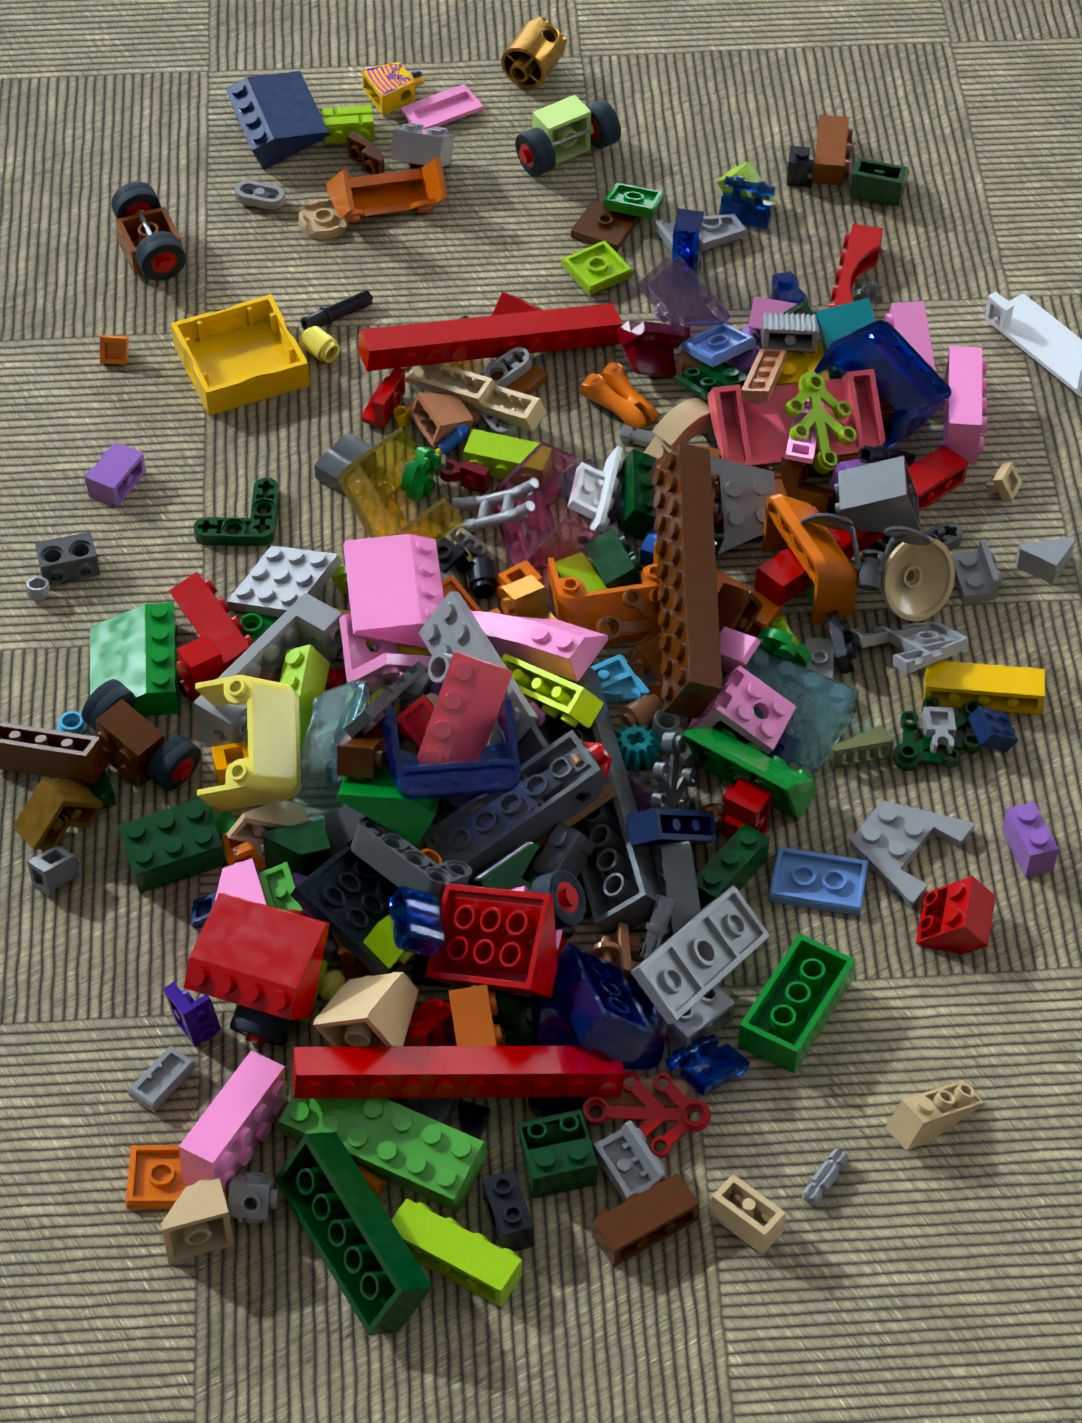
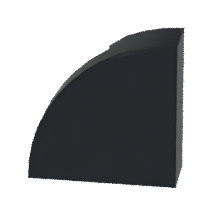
[458,1100,491,1140]

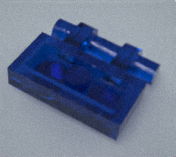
[719,175,776,229]
[665,1034,750,1096]

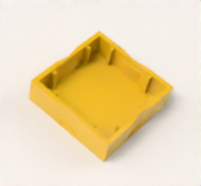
[171,295,310,416]

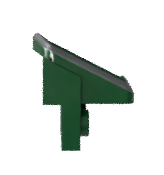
[468,841,539,890]

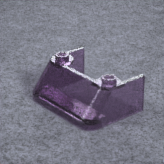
[636,256,731,326]

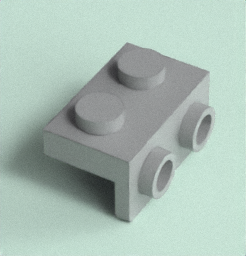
[592,1121,666,1201]

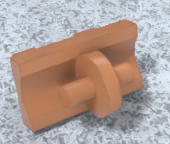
[592,922,641,987]

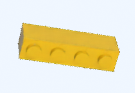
[924,660,1045,715]

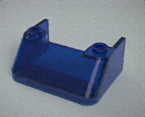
[814,320,951,448]
[383,699,521,800]

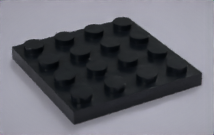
[290,839,413,975]

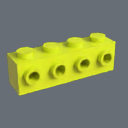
[502,653,604,729]

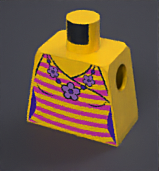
[362,62,424,116]

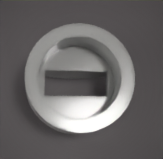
[26,577,50,601]

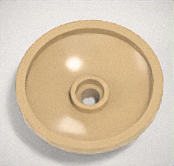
[881,538,955,621]

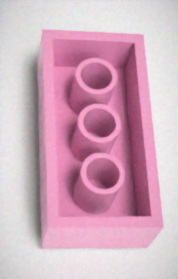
[943,346,987,464]
[179,1050,289,1191]

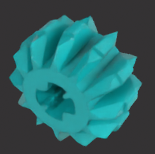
[615,722,661,774]

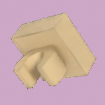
[985,462,1022,501]

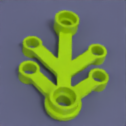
[785,371,857,475]

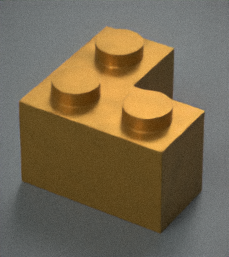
[500,574,558,620]
[12,778,104,850]

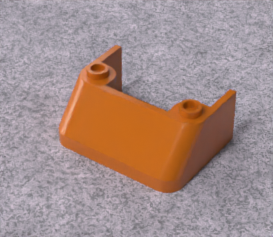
[326,157,448,223]
[762,494,859,627]
[548,542,660,646]

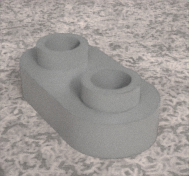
[235,180,285,210]

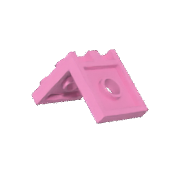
[339,614,432,687]
[686,665,796,754]

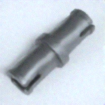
[640,895,676,958]

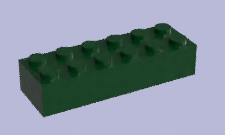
[274,1132,433,1336]

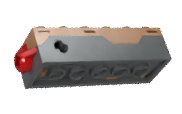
[422,730,617,887]

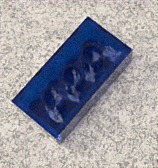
[553,943,655,1065]

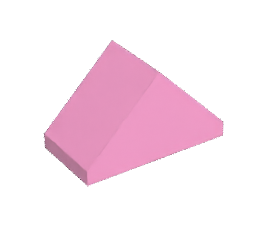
[720,626,761,674]

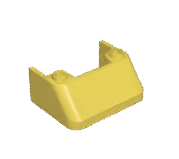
[195,675,301,813]

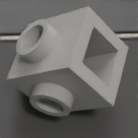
[228,1172,279,1223]

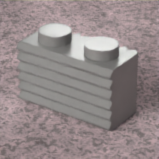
[761,312,818,352]

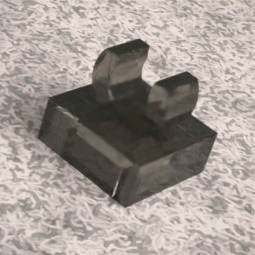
[852,277,883,311]

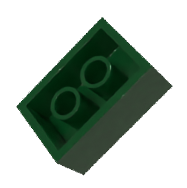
[118,799,228,893]

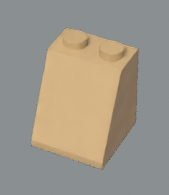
[313,972,419,1047]

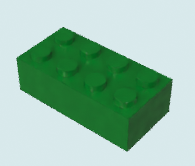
[738,933,856,1074]

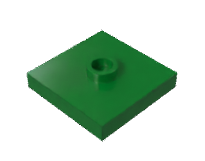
[603,183,664,219]

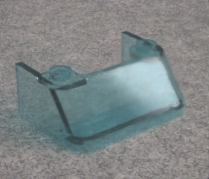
[292,680,370,821]

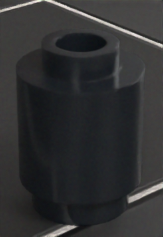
[467,556,498,599]

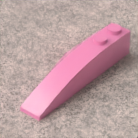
[471,611,609,682]

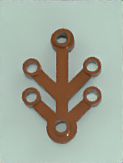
[596,587,661,661]

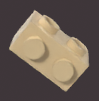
[710,1174,786,1255]

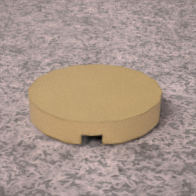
[298,199,349,240]

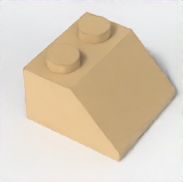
[161,1178,234,1263]

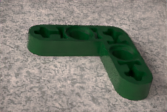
[193,477,279,546]

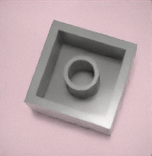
[390,122,455,167]

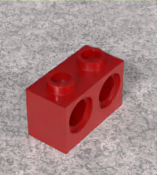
[403,998,456,1046]

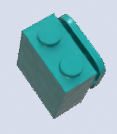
[816,298,886,379]

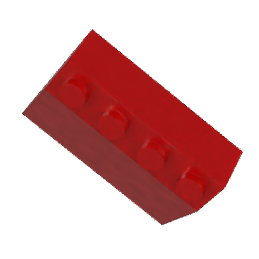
[425,883,558,998]
[183,893,330,1020]

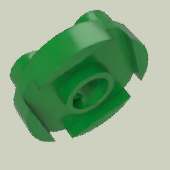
[401,446,442,502]
[756,628,811,677]

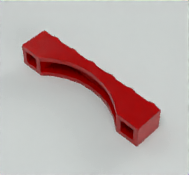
[828,224,883,308]

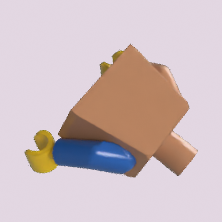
[394,392,480,456]

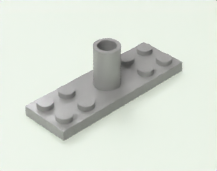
[418,591,538,760]
[631,885,770,1025]

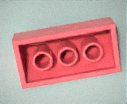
[413,651,513,786]

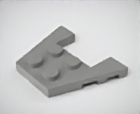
[710,456,776,555]
[849,621,968,674]
[849,800,975,909]

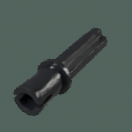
[301,290,373,331]
[858,445,916,467]

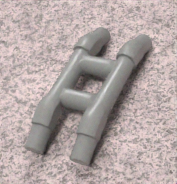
[448,478,539,533]

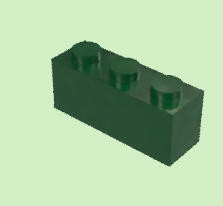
[616,449,657,539]
[696,823,770,911]

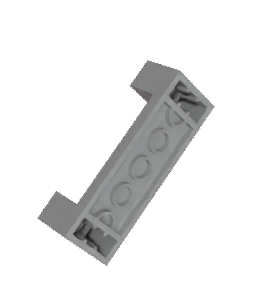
[193,592,343,747]

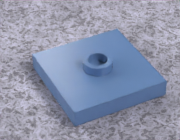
[681,322,757,367]

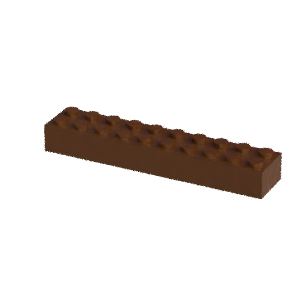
[652,442,722,719]

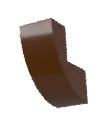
[781,455,836,514]

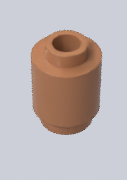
[620,694,664,728]

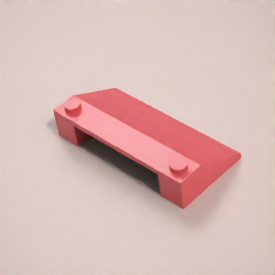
[707,369,887,466]

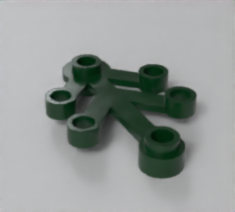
[893,697,982,771]

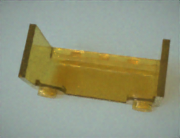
[338,427,466,543]

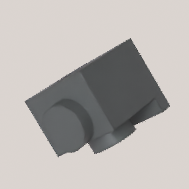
[27,845,79,897]

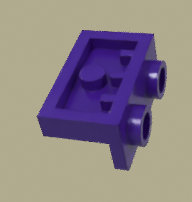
[163,982,221,1047]

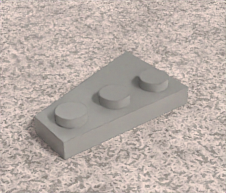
[654,214,746,260]

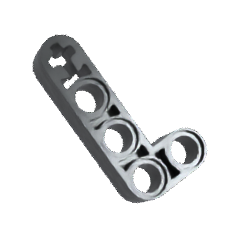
[350,817,473,909]
[649,840,701,940]

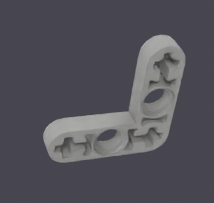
[476,347,532,437]

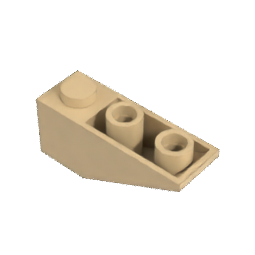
[885,1080,984,1151]

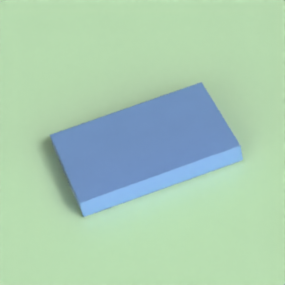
[768,847,869,916]

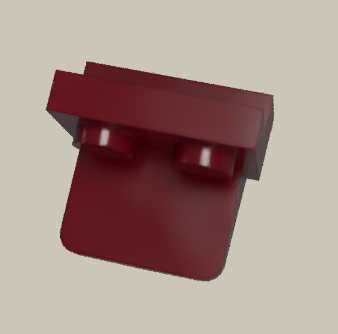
[616,321,691,378]

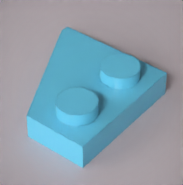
[591,654,650,702]

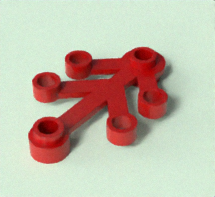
[583,1071,711,1159]

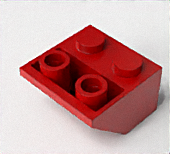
[916,876,996,954]

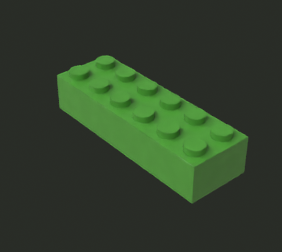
[278,1093,488,1213]

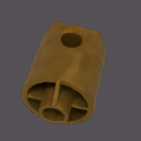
[501,17,567,89]

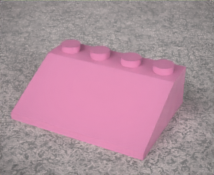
[343,534,444,649]

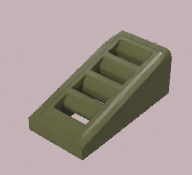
[829,725,894,769]

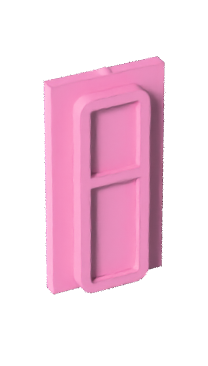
[400,84,484,129]

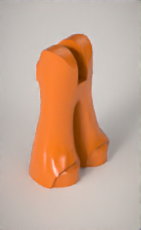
[580,362,659,430]

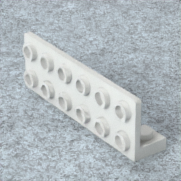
[984,292,1082,398]

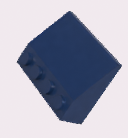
[225,71,330,170]

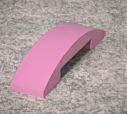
[784,398,824,464]

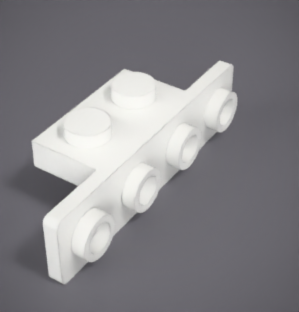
[567,446,623,540]

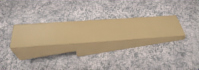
[402,363,547,432]

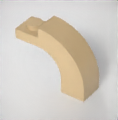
[644,398,715,468]

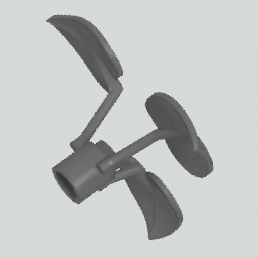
[800,513,934,591]

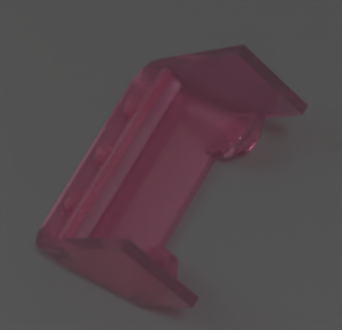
[493,441,599,571]

